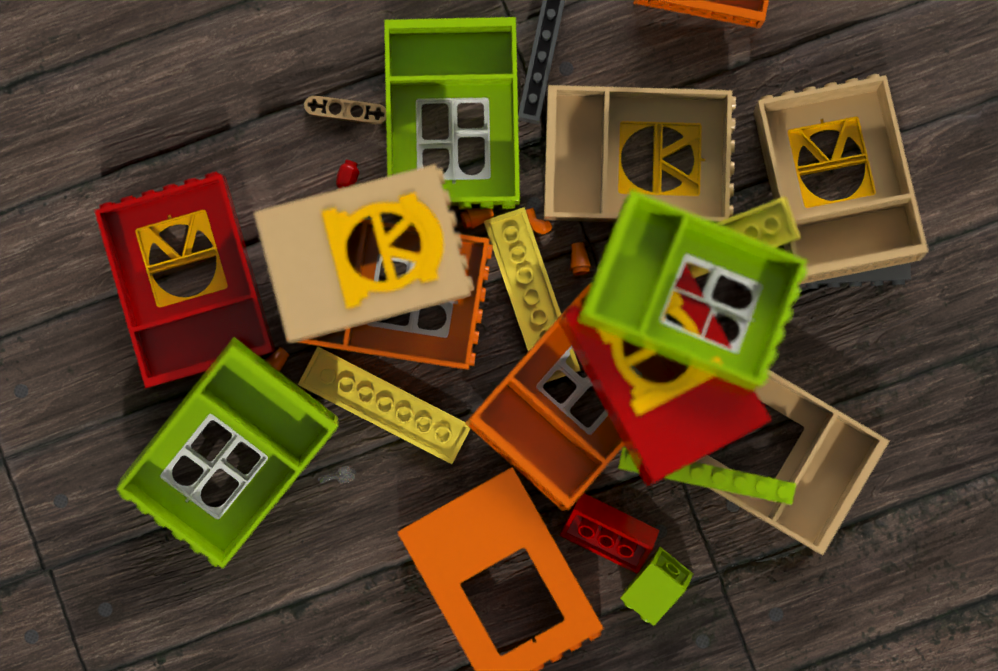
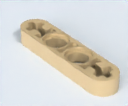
[304,96,386,125]

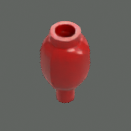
[336,159,359,190]

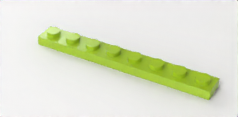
[618,447,796,505]

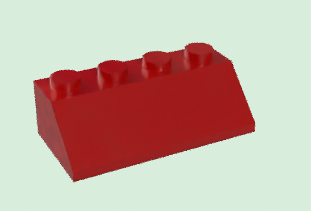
[560,493,660,574]

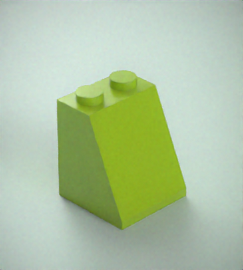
[620,547,694,626]

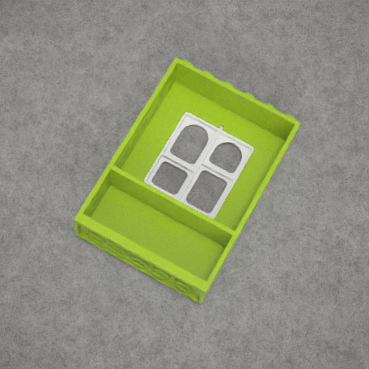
[384,17,520,210]
[577,190,808,391]
[117,337,338,568]

